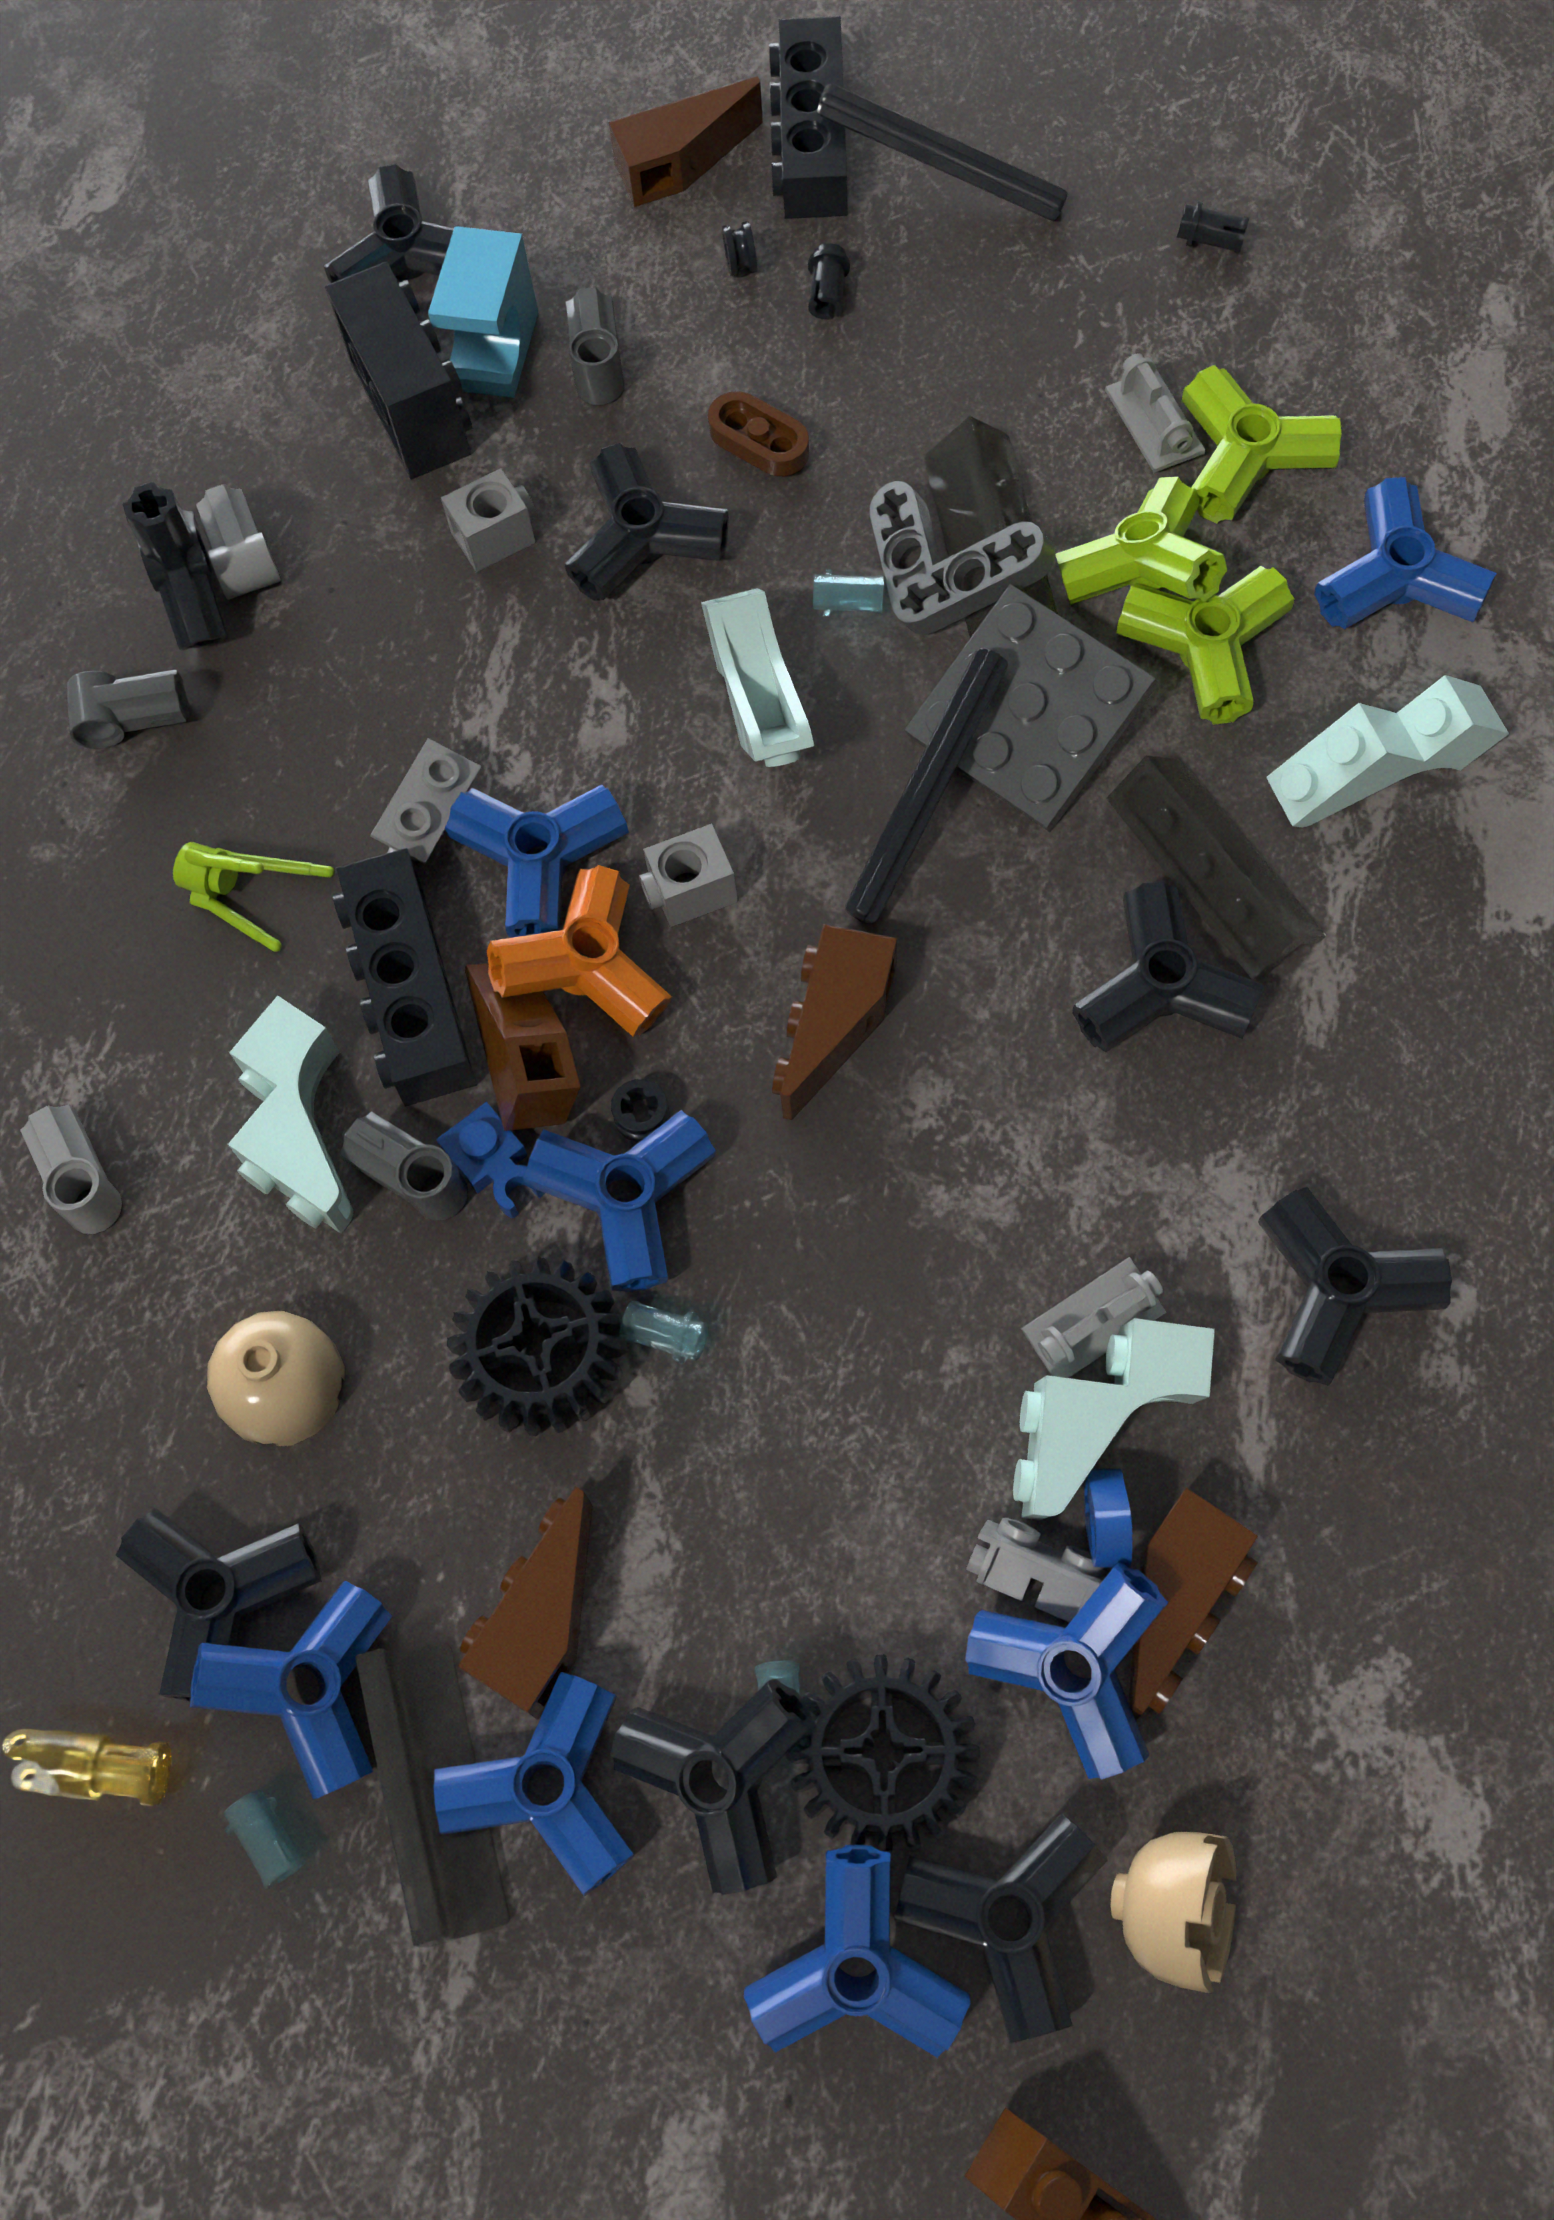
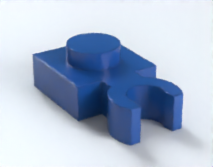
[436,1102,545,1218]

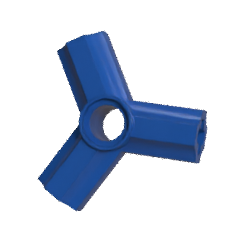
[1314,477,1497,629]
[445,785,629,937]
[522,1110,716,1292]
[965,1562,1168,1779]
[190,1581,392,1800]
[434,1672,635,1896]
[744,1845,970,2058]

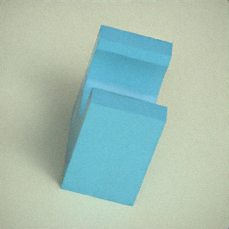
[428,226,538,398]

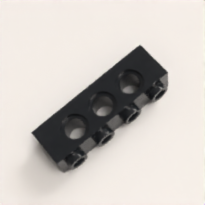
[769,16,848,219]
[332,848,477,1107]

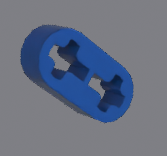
[1084,1468,1132,1567]

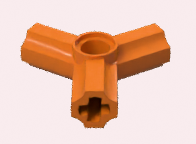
[487,865,672,1037]

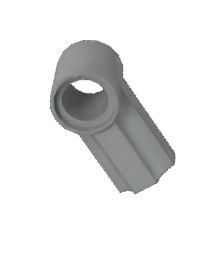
[196,484,281,600]
[20,1104,122,1234]

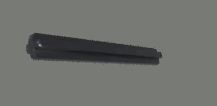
[817,83,1067,221]
[845,648,1008,925]

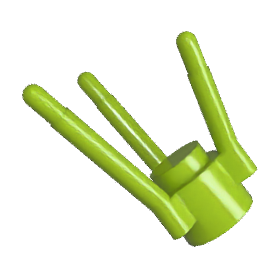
[173,842,335,952]

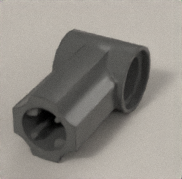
[566,287,624,405]
[67,670,189,749]
[339,1111,468,1221]

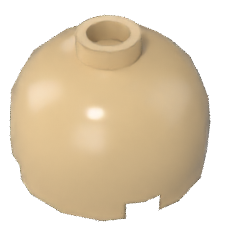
[207,1311,345,1446]
[1111,1832,1236,1993]

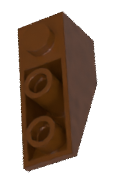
[609,76,763,207]
[772,924,897,1120]
[465,963,581,1131]
[458,1486,593,1720]
[1128,1488,1258,1721]
[964,2108,1157,2220]

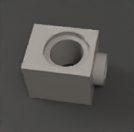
[441,468,537,572]
[639,824,738,927]

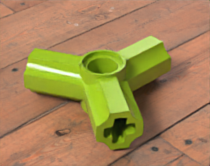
[1182,364,1341,524]
[1055,477,1227,605]
[1116,566,1295,725]

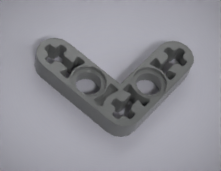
[870,481,1055,635]

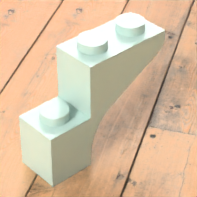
[701,588,814,767]
[1266,675,1509,828]
[228,996,353,1234]
[1013,1318,1215,1520]

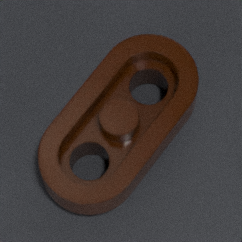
[708,391,809,476]

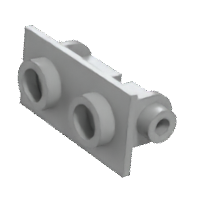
[1105,353,1205,473]
[371,738,481,865]
[1021,1257,1166,1378]
[966,1518,1109,1622]

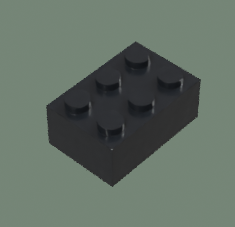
[325,261,473,480]

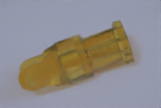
[2,1729,172,1807]

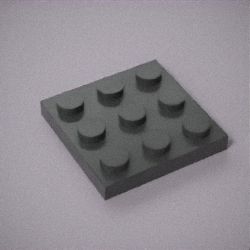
[905,584,1158,832]

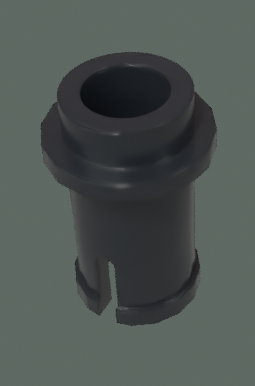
[1177,201,1250,253]
[808,243,850,320]

